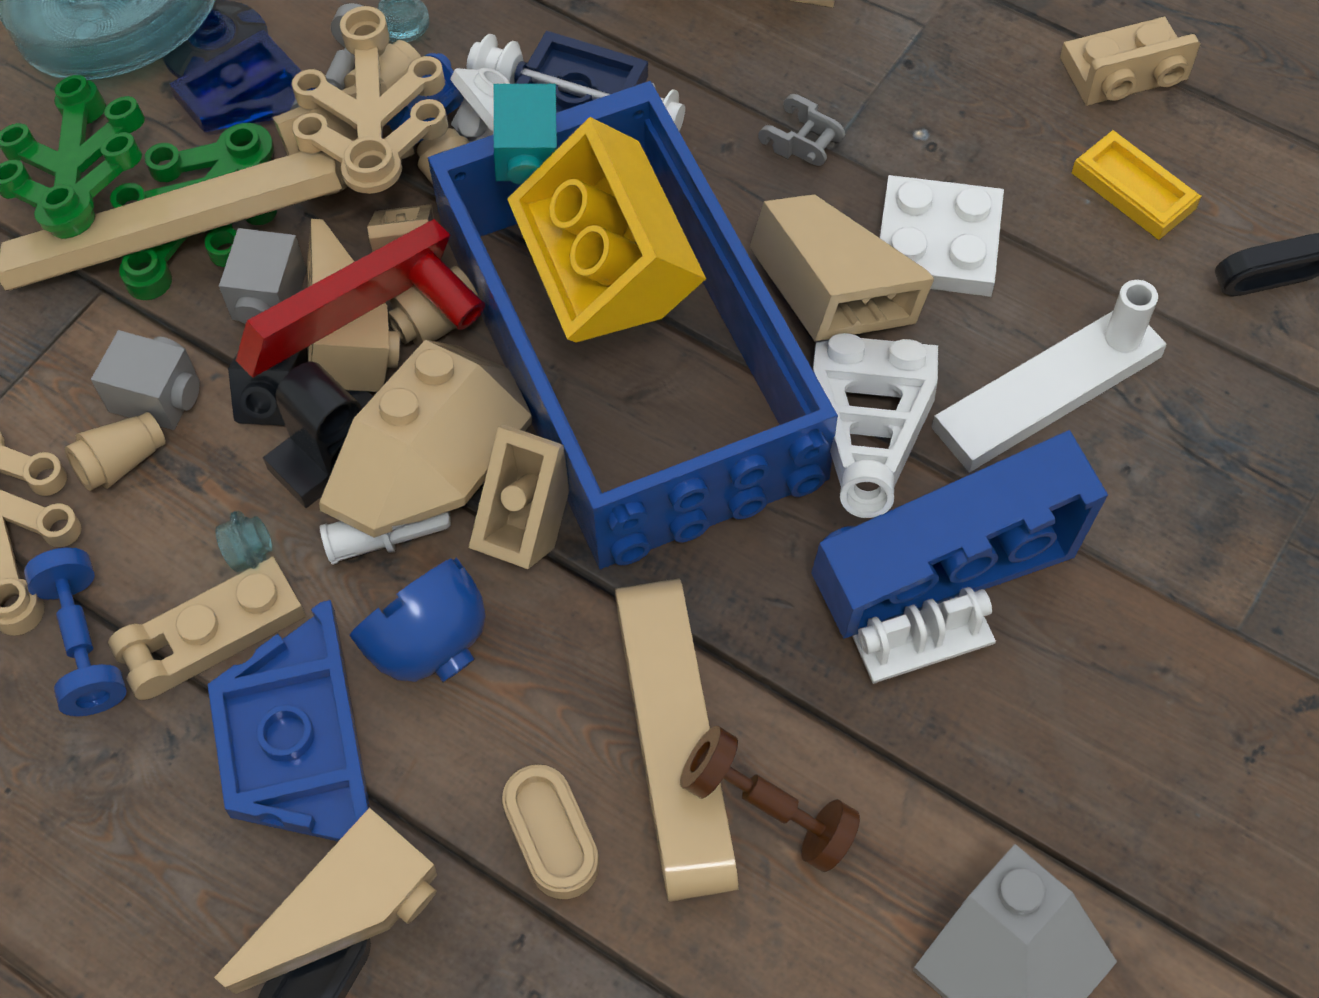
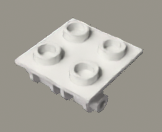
[852,587,996,684]

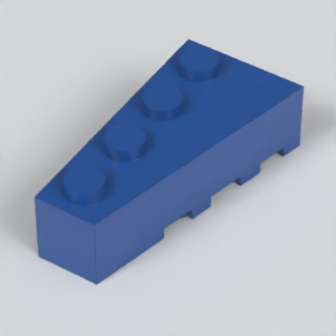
[811,430,1108,639]

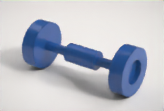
[24,547,127,716]

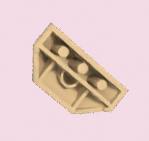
[319,340,532,538]

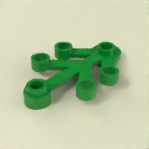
[0,75,145,239]
[110,123,277,300]

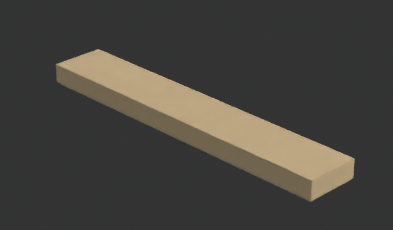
[0,151,342,291]

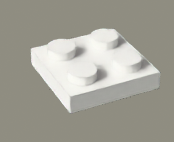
[880,175,1004,297]

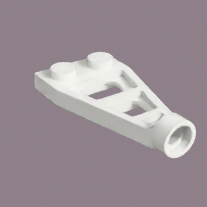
[813,333,938,518]

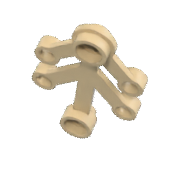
[292,6,448,194]
[0,432,81,636]

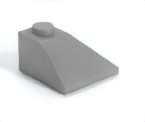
[913,844,1117,998]

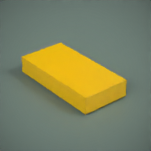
[1072,130,1201,240]

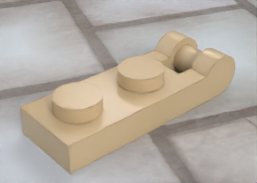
[108,557,306,700]

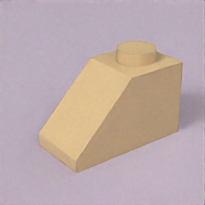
[468,424,569,569]

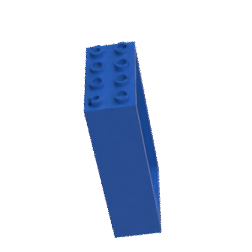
[428,81,838,570]

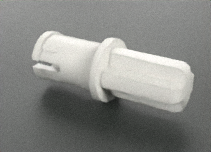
[320,511,451,565]

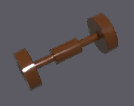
[680,726,860,872]

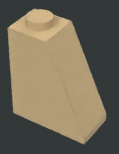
[750,194,934,341]

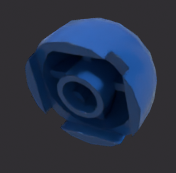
[349,557,486,683]

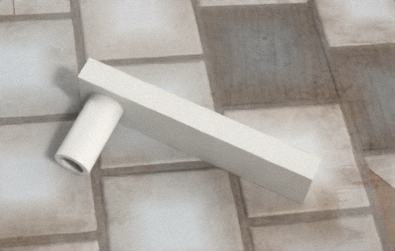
[932,280,1167,473]

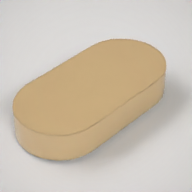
[502,765,599,899]

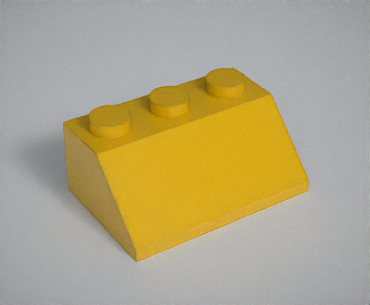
[507,117,706,343]

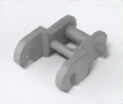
[758,94,845,166]

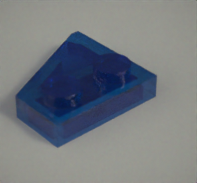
[170,30,316,132]

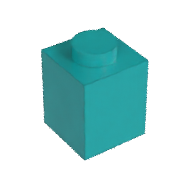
[494,84,557,185]

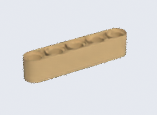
[615,578,738,902]

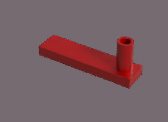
[236,219,485,378]

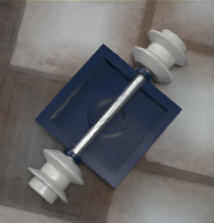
[466,31,685,131]

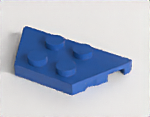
[208,600,370,841]

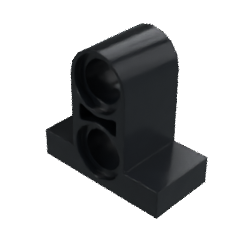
[263,361,373,508]

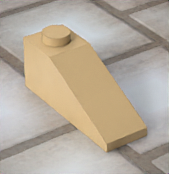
[306,219,400,392]
[214,807,437,994]

